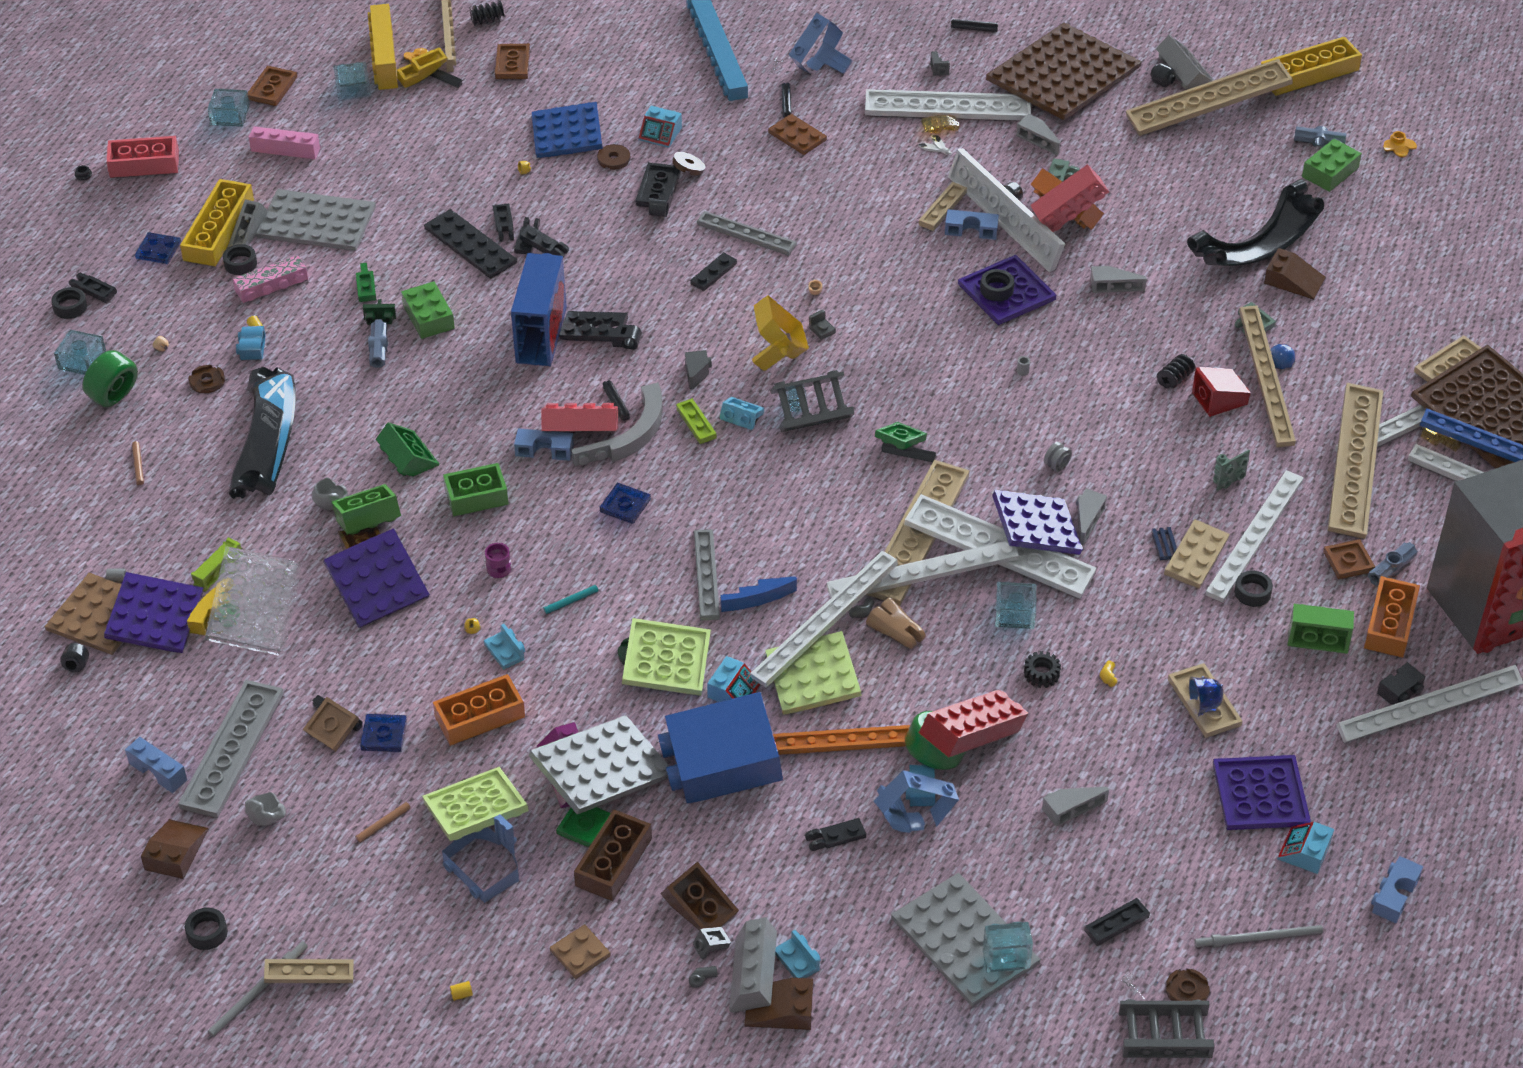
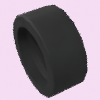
[222,244,257,275]
[980,269,1014,302]
[51,287,87,319]
[1234,570,1273,607]
[184,907,228,950]

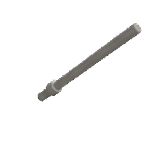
[1194,925,1323,948]
[208,941,308,1037]

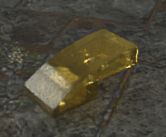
[921,115,960,134]
[1421,427,1461,452]

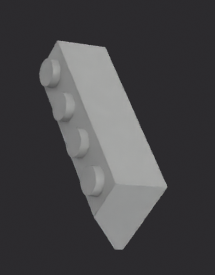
[1156,35,1214,90]
[729,917,777,1012]

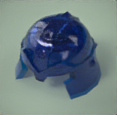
[1189,676,1223,717]

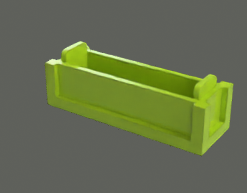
[191,537,243,592]

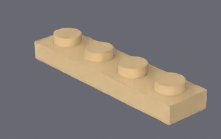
[919,182,967,231]
[264,959,354,983]

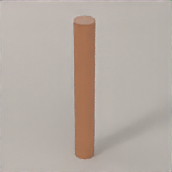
[132,441,144,485]
[355,802,411,843]

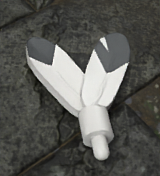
[918,135,952,155]

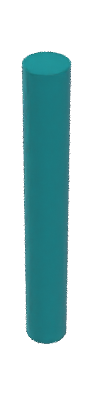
[543,585,599,614]

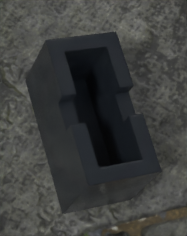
[1377,662,1426,705]

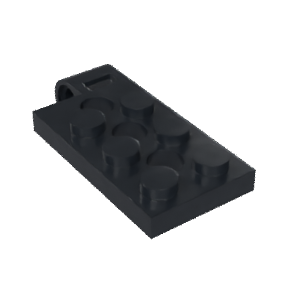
[636,162,681,217]
[559,311,642,350]

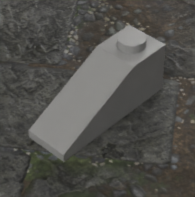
[1016,114,1060,155]
[228,199,268,247]
[1090,266,1147,293]
[1076,488,1107,545]
[1042,787,1109,826]

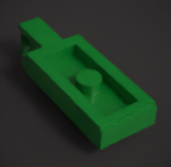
[356,263,377,302]

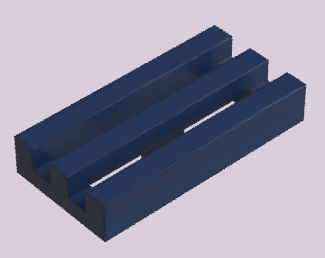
[1151,527,1177,561]

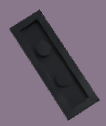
[690,252,737,291]
[1084,898,1150,946]

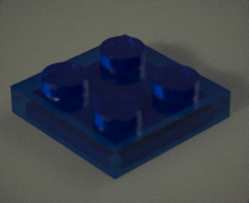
[135,232,181,264]
[599,482,651,524]
[360,714,407,752]

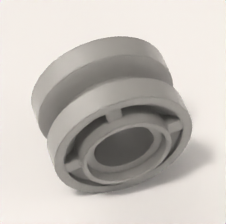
[1044,442,1072,472]

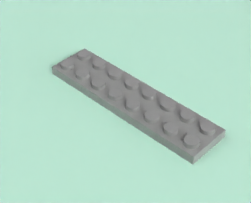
[178,680,284,818]

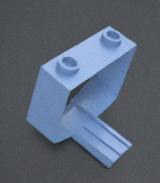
[789,13,853,74]
[873,770,959,833]
[442,814,519,903]

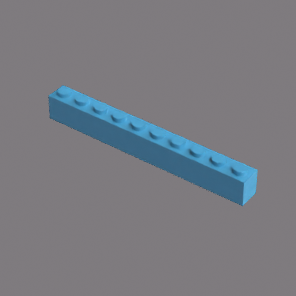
[686,0,748,101]

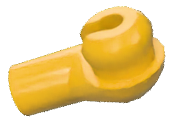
[1099,660,1118,687]

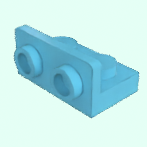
[720,397,764,430]
[484,624,525,670]
[775,930,821,978]

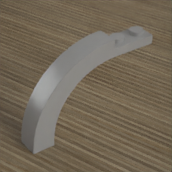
[571,382,663,466]

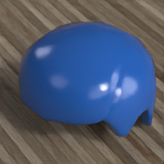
[1270,344,1295,369]

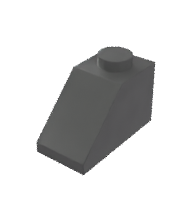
[685,350,712,389]

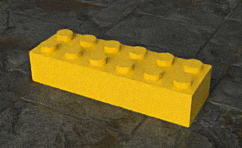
[367,4,398,90]
[1261,36,1362,96]
[180,179,254,267]

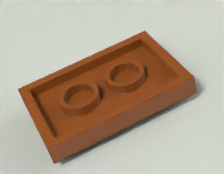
[495,43,530,79]
[246,65,297,106]
[768,114,827,155]

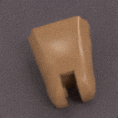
[866,597,926,649]

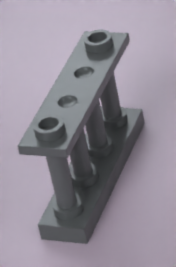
[770,370,855,432]
[1118,999,1215,1058]

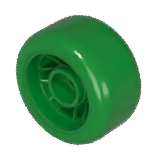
[82,350,138,407]
[905,711,966,770]

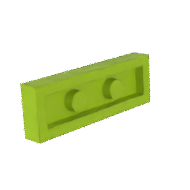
[676,398,717,444]

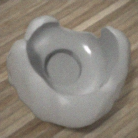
[312,477,348,511]
[245,792,286,826]

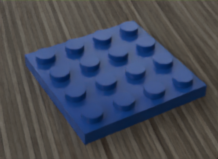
[532,102,603,158]

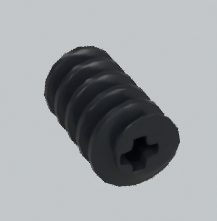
[469,0,504,26]
[1157,354,1196,389]

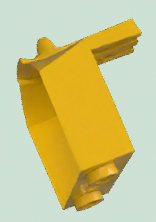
[752,295,809,371]

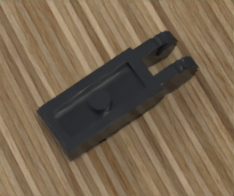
[492,203,514,242]
[514,217,540,255]
[519,225,569,258]
[69,272,117,303]
[804,818,866,851]

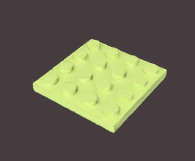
[622,618,711,696]
[765,631,862,715]
[422,767,529,841]

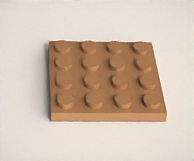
[45,573,122,655]

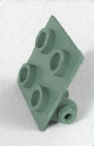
[1213,449,1250,491]

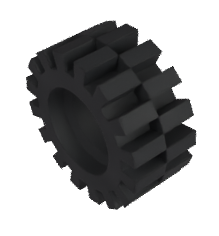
[1024,651,1061,688]

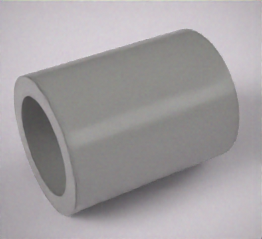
[1017,356,1030,376]
[106,568,126,582]

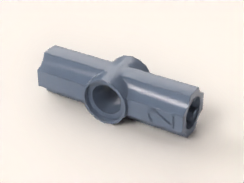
[1294,126,1347,148]
[368,320,388,368]
[1368,542,1418,586]

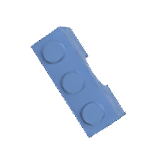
[945,209,999,240]
[514,428,574,461]
[125,737,187,793]
[1371,856,1424,923]

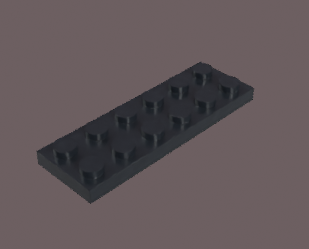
[424,209,517,279]

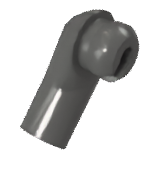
[849,598,874,618]
[689,966,718,988]

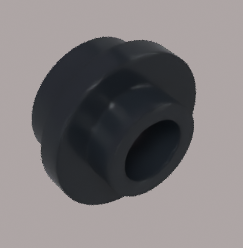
[75,165,92,180]

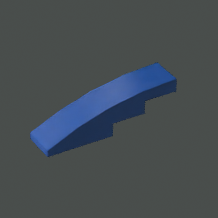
[720,576,797,612]

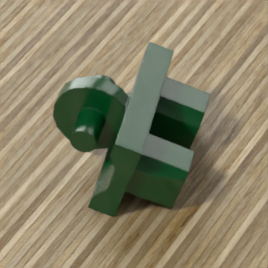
[363,299,397,325]

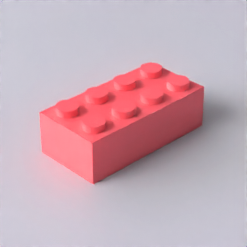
[106,136,179,178]
[1030,164,1109,232]
[541,403,618,431]

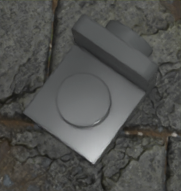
[930,51,950,76]
[809,309,836,340]
[693,927,731,959]

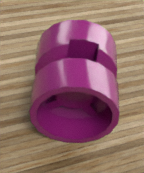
[485,543,511,578]

